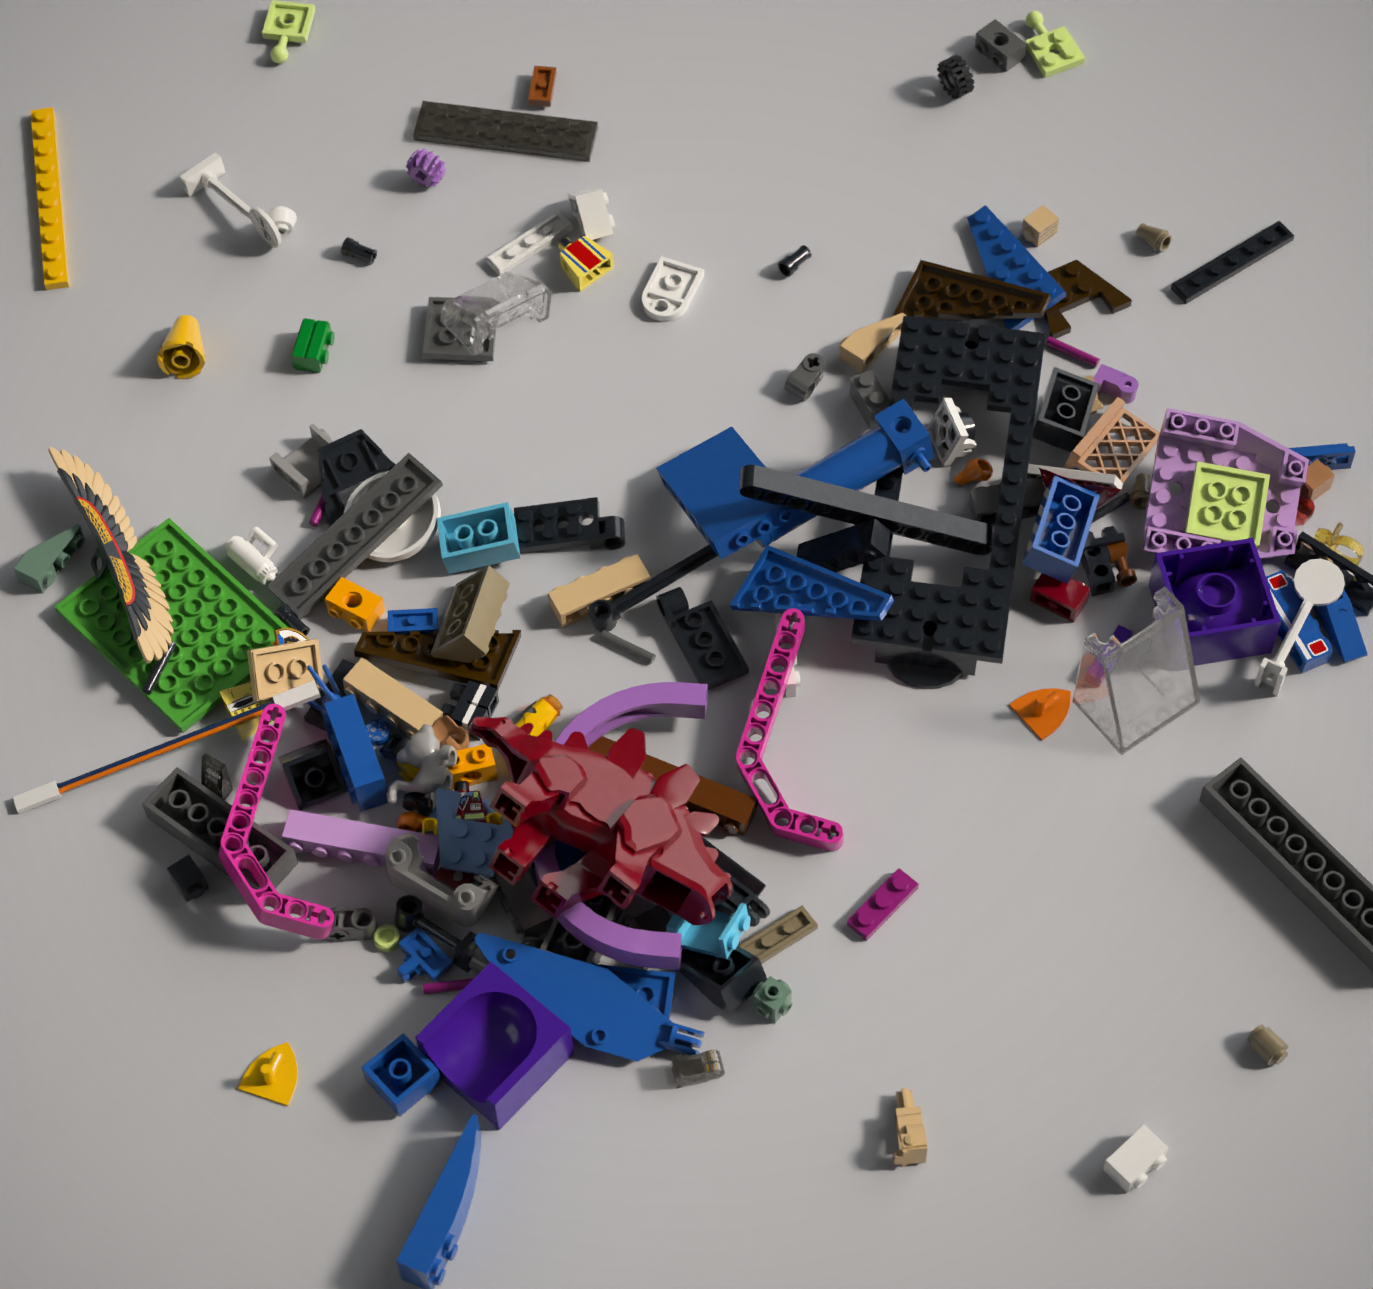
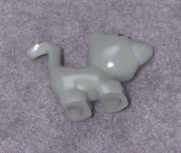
[386,724,457,804]

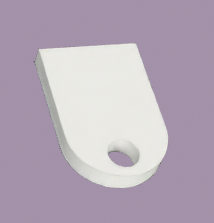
[642,256,704,322]

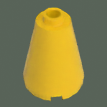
[157,315,205,379]

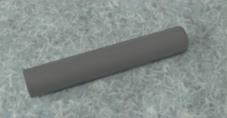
[600,630,656,664]

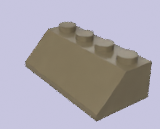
[431,565,510,663]

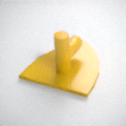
[238,1042,298,1106]

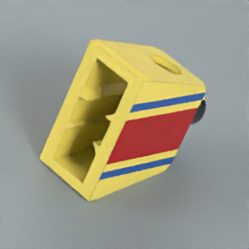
[558,236,613,292]

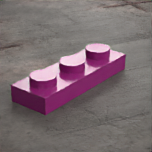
[847,868,919,941]

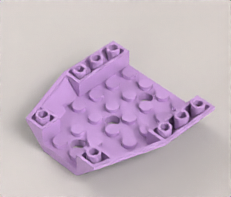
[1143,408,1309,559]

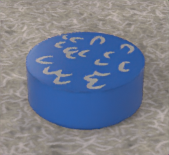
[366,719,391,746]

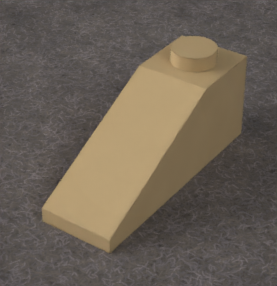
[839,313,906,373]

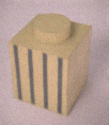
[1021,205,1059,247]

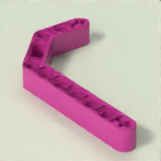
[736,608,844,851]
[218,704,334,940]

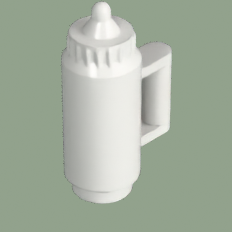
[225,527,278,585]

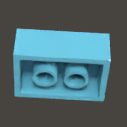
[437,502,520,574]

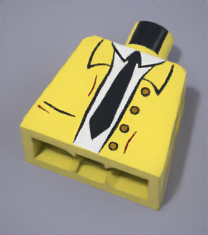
[219,682,273,741]

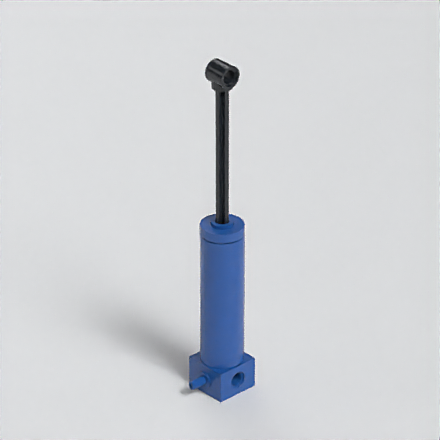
[588,398,934,632]

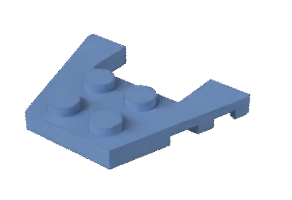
[436,788,514,877]

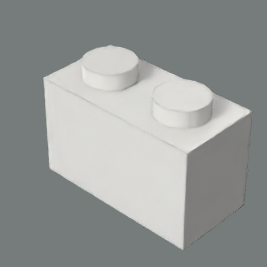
[1103,1125,1169,1193]

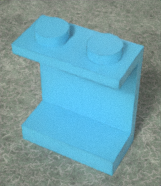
[666,903,750,959]

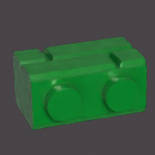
[291,318,335,373]

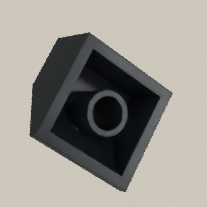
[278,738,348,810]

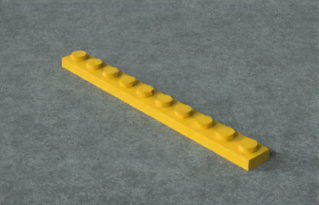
[31,107,69,290]

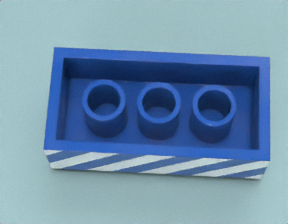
[1022,476,1100,584]

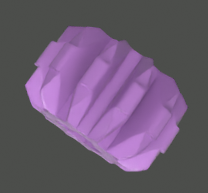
[406,148,446,188]

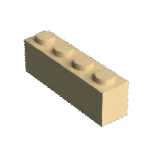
[548,554,651,628]
[343,658,443,737]

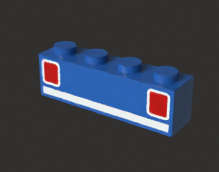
[1266,570,1333,674]

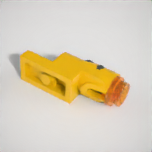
[507,694,563,774]

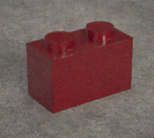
[1030,573,1090,623]

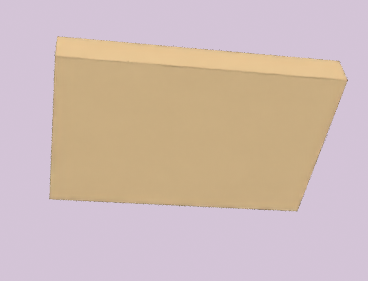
[247,639,323,701]

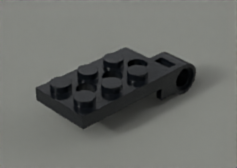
[514,497,625,554]
[656,587,749,690]

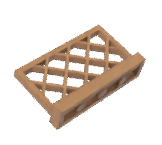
[1064,397,1160,484]

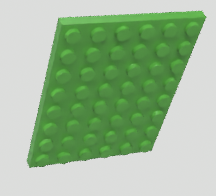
[54,518,288,733]

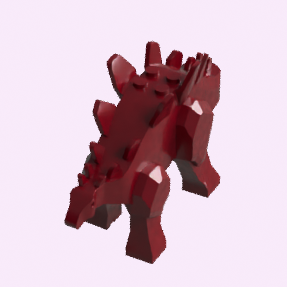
[469,717,732,925]

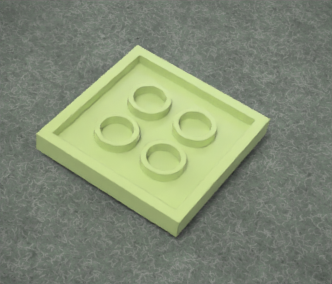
[1185,461,1270,548]

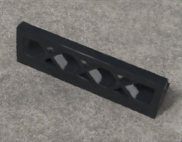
[1284,531,1373,616]

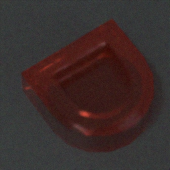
[1296,496,1315,525]

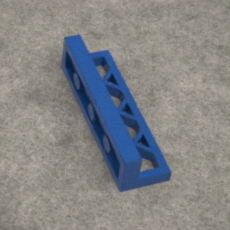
[1289,443,1356,470]

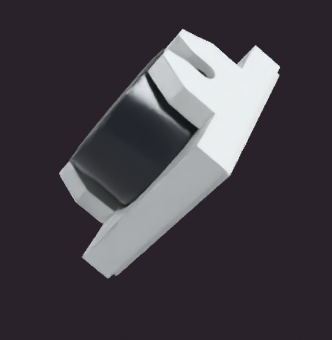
[926,398,977,466]

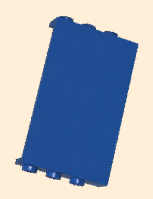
[656,426,799,560]

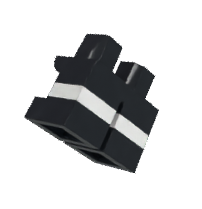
[441,681,499,741]

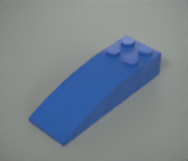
[396,1114,482,1289]

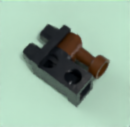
[1080,526,1137,596]

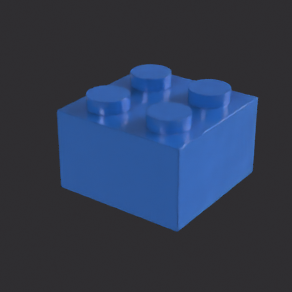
[361,1033,441,1117]

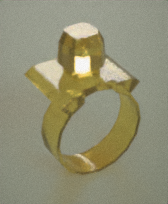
[1314,522,1365,565]

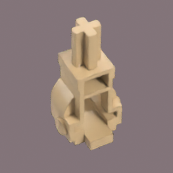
[893,1088,928,1167]

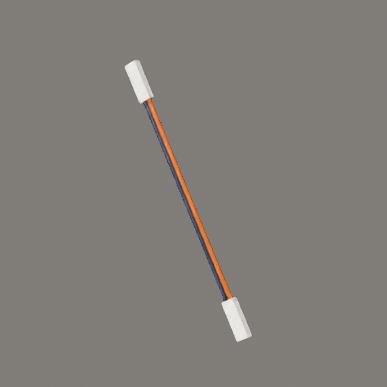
[13,680,321,814]

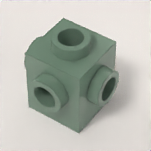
[753,976,793,1023]

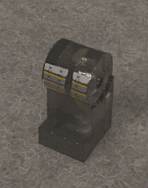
[671,1050,725,1089]

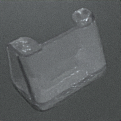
[440,271,551,356]

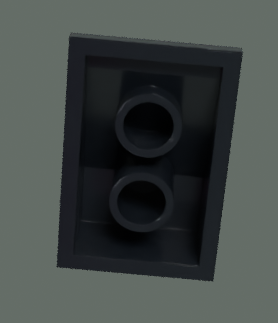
[1032,367,1099,453]
[678,946,767,1014]

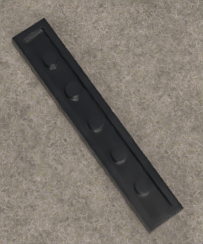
[1171,221,1294,304]

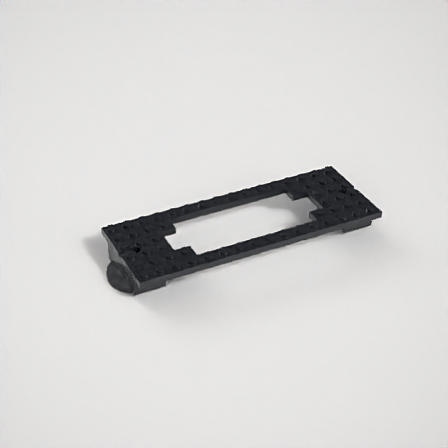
[851,316,1046,689]

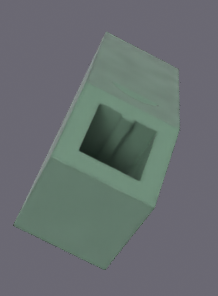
[14,524,85,593]

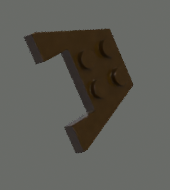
[1045,259,1132,339]

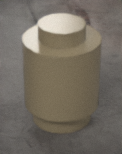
[1247,1025,1288,1065]

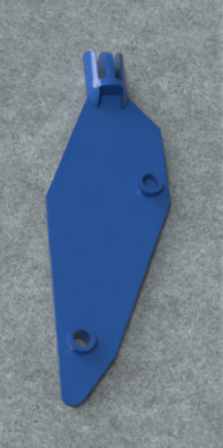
[475,933,705,1062]

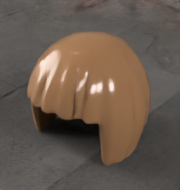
[432,716,469,751]

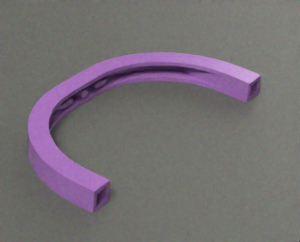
[534,682,708,970]

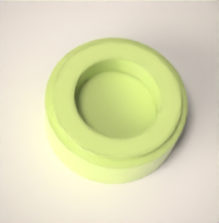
[373,924,401,952]

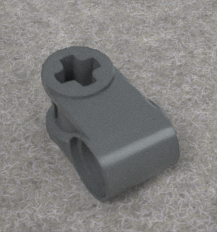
[784,353,824,400]
[327,907,378,941]

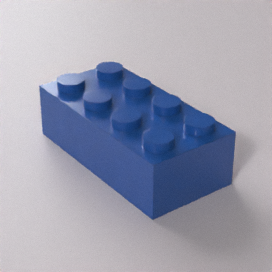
[322,694,388,812]

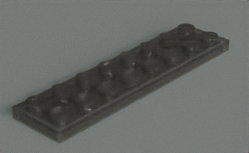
[413,101,598,162]

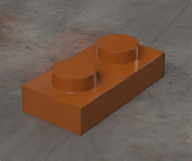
[528,66,557,107]

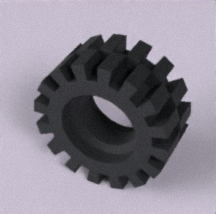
[937,55,975,99]

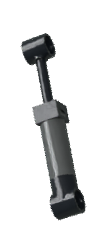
[395,895,489,973]

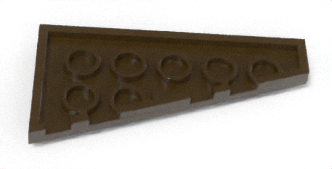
[893,260,1051,320]
[354,630,521,690]

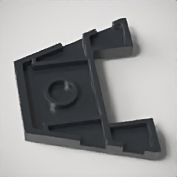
[317,429,396,525]

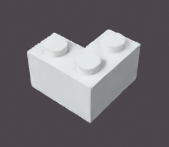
[567,186,615,240]

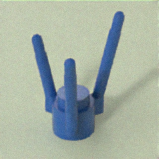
[307,664,343,714]

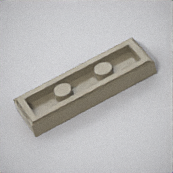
[738,905,818,964]

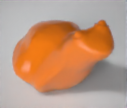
[954,458,993,486]
[397,811,429,832]

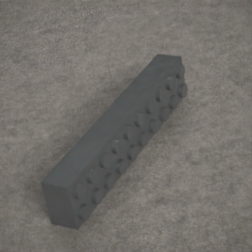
[1199,757,1373,972]

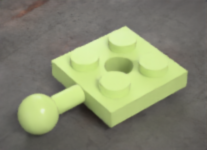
[262,0,315,63]
[1025,11,1085,78]

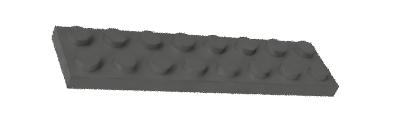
[267,453,443,620]

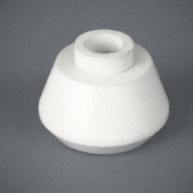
[267,206,297,236]

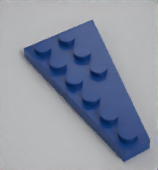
[967,205,1066,330]
[729,545,894,621]

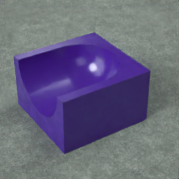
[1148,538,1281,669]
[415,962,574,1130]

